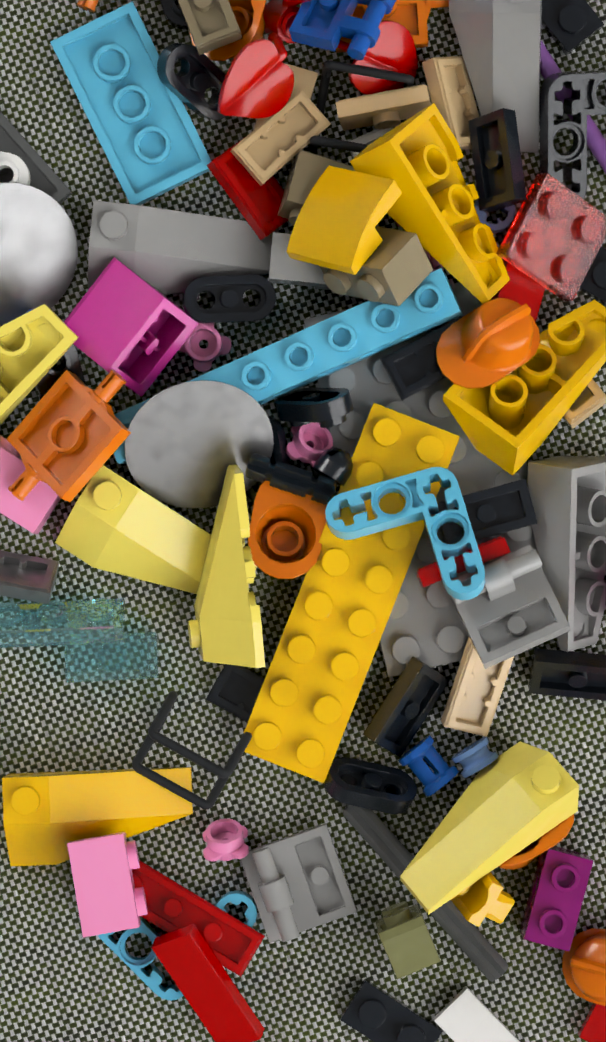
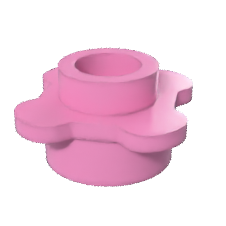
[179,321,232,372]
[286,422,333,467]
[202,819,249,861]

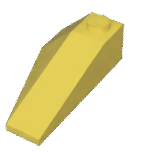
[0,304,79,425]
[188,464,265,668]
[55,465,257,594]
[400,742,579,915]

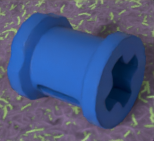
[398,735,459,797]

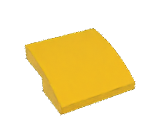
[286,165,402,275]

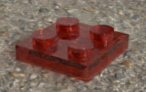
[496,173,606,301]

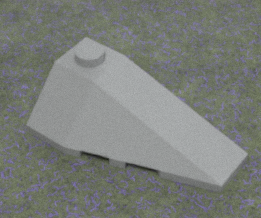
[449,0,542,153]
[88,200,279,295]
[527,456,606,652]

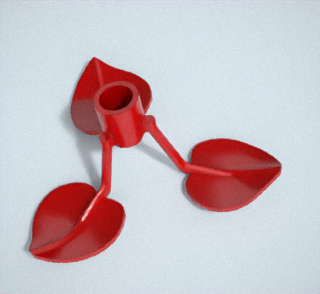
[218,0,418,119]

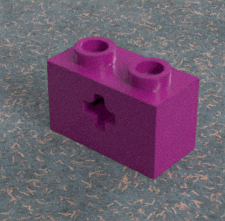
[519,846,593,951]

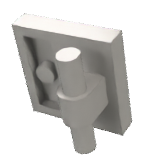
[450,545,571,669]
[240,823,357,943]

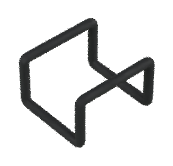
[309,60,414,153]
[132,691,252,809]

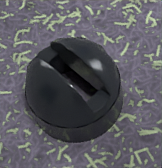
[312,447,353,486]

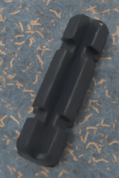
[245,453,337,504]

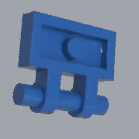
[289,0,396,60]

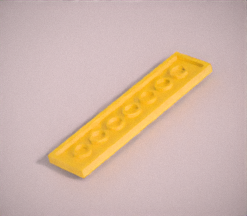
[244,403,460,783]

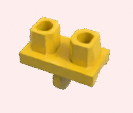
[451,872,515,927]

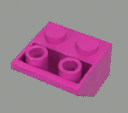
[64,257,199,397]

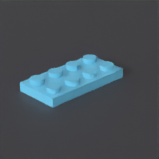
[50,1,211,205]

